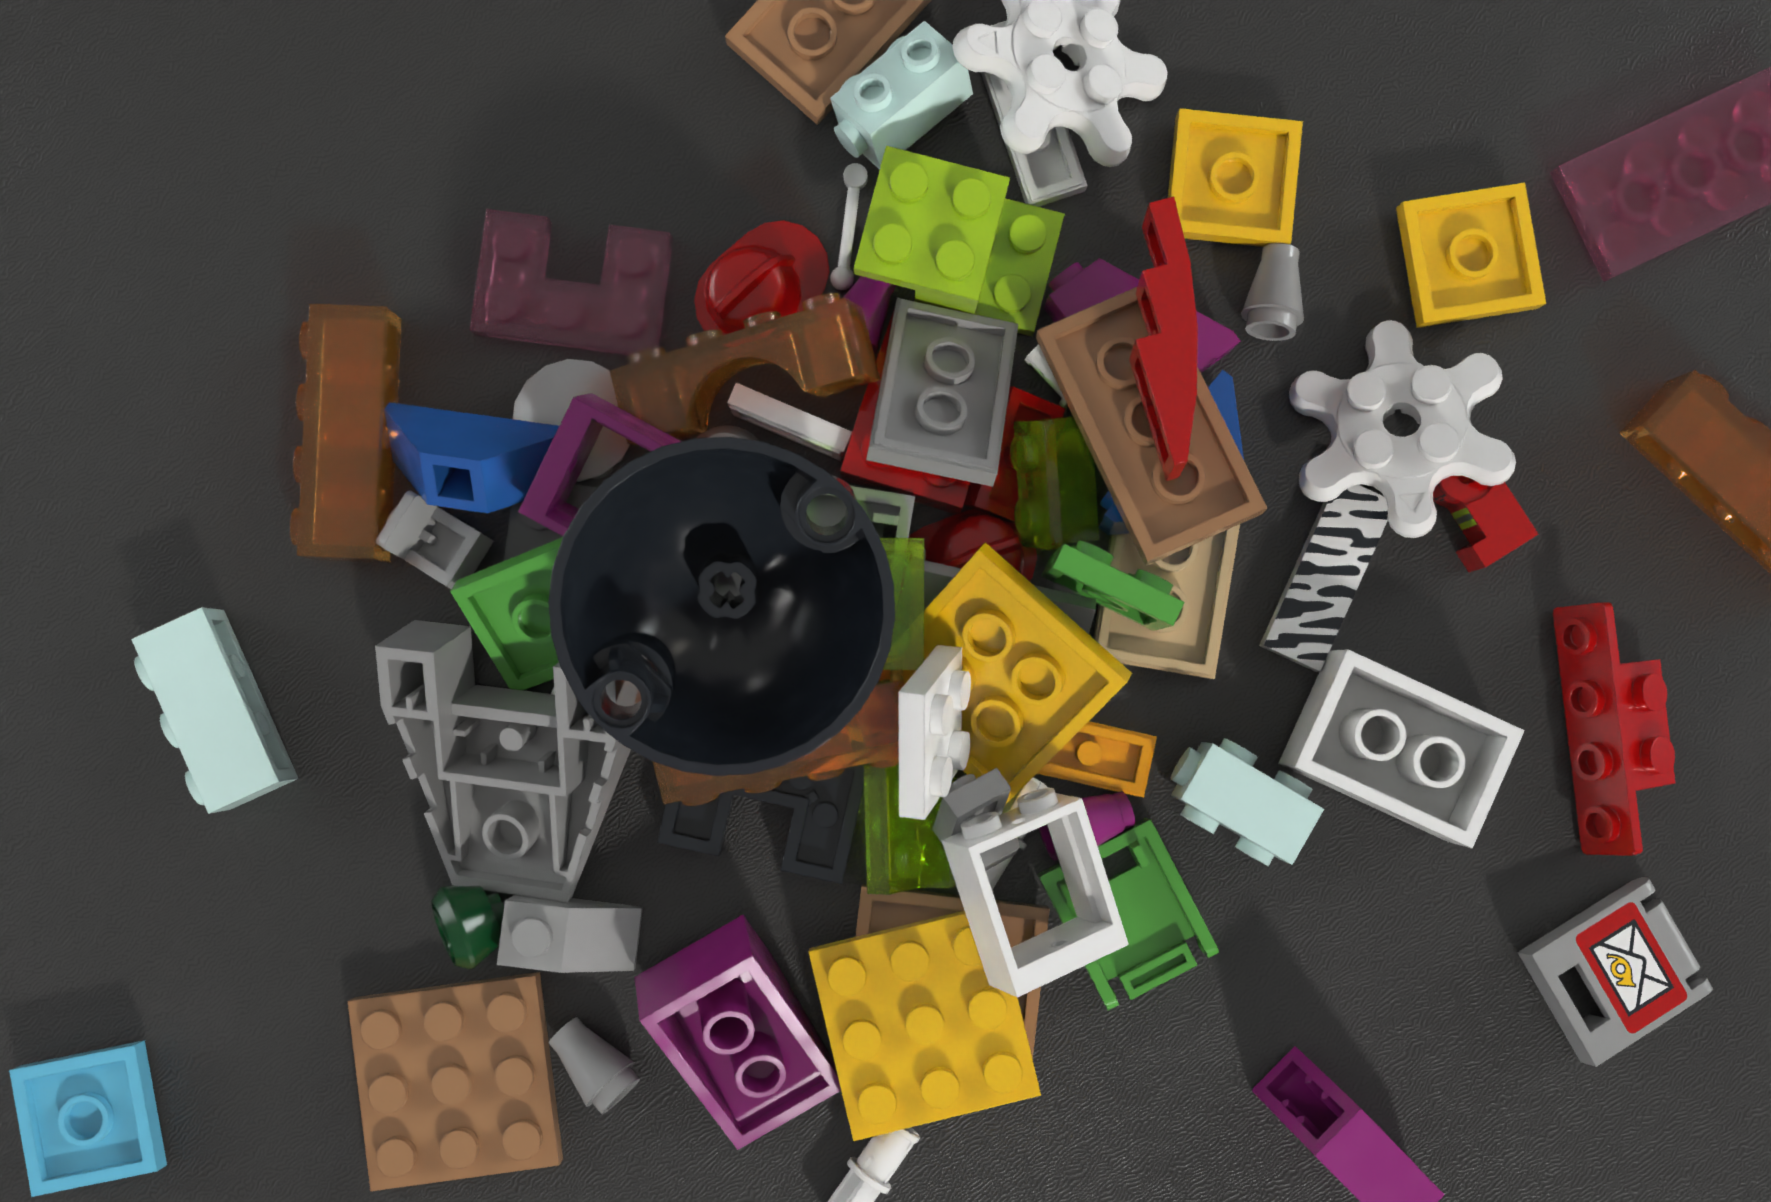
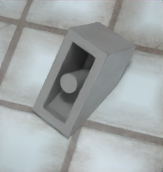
[497,895,643,973]

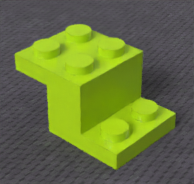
[854,146,1065,337]

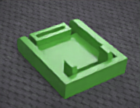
[1037,817,1219,1010]

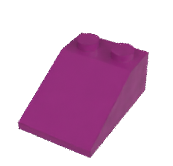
[634,914,841,1150]

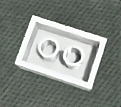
[1278,649,1525,848]

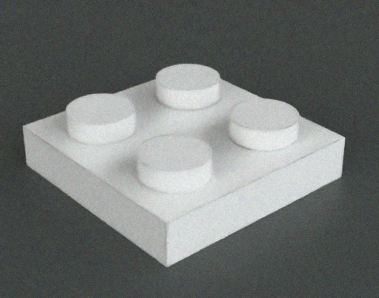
[899,645,971,820]

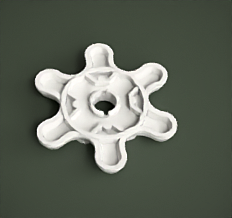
[952,0,1168,167]
[1289,320,1516,538]

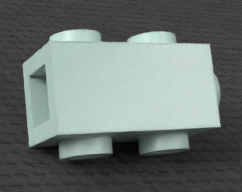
[830,21,973,169]
[1171,738,1324,866]

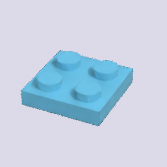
[9,1040,167,1197]

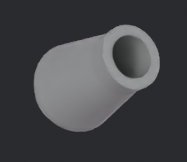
[1241,243,1304,341]
[548,1017,640,1114]

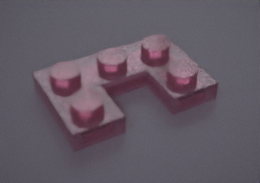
[469,209,673,358]

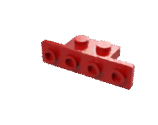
[1553,602,1676,856]

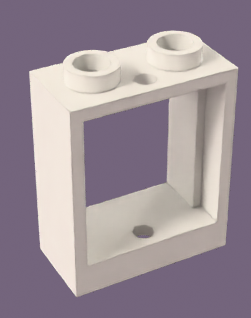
[941,788,1129,998]

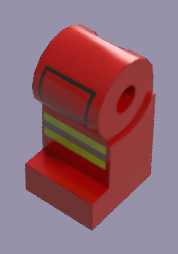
[1433,475,1539,573]

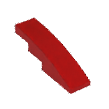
[1129,196,1198,481]

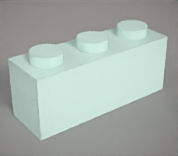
[131,607,299,814]

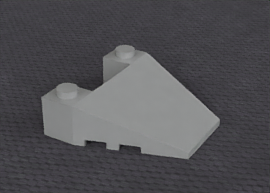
[375,620,647,903]

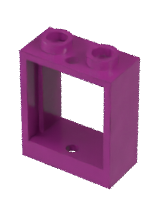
[518,393,682,536]

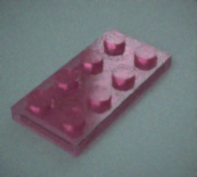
[1550,67,1771,282]

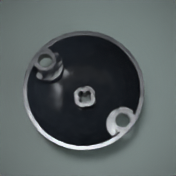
[548,437,895,776]

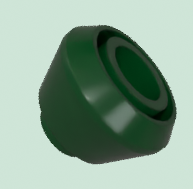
[431,885,504,969]

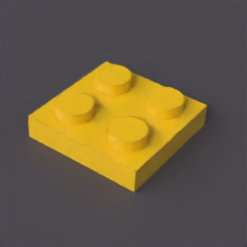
[1168,108,1303,247]
[1396,182,1546,328]

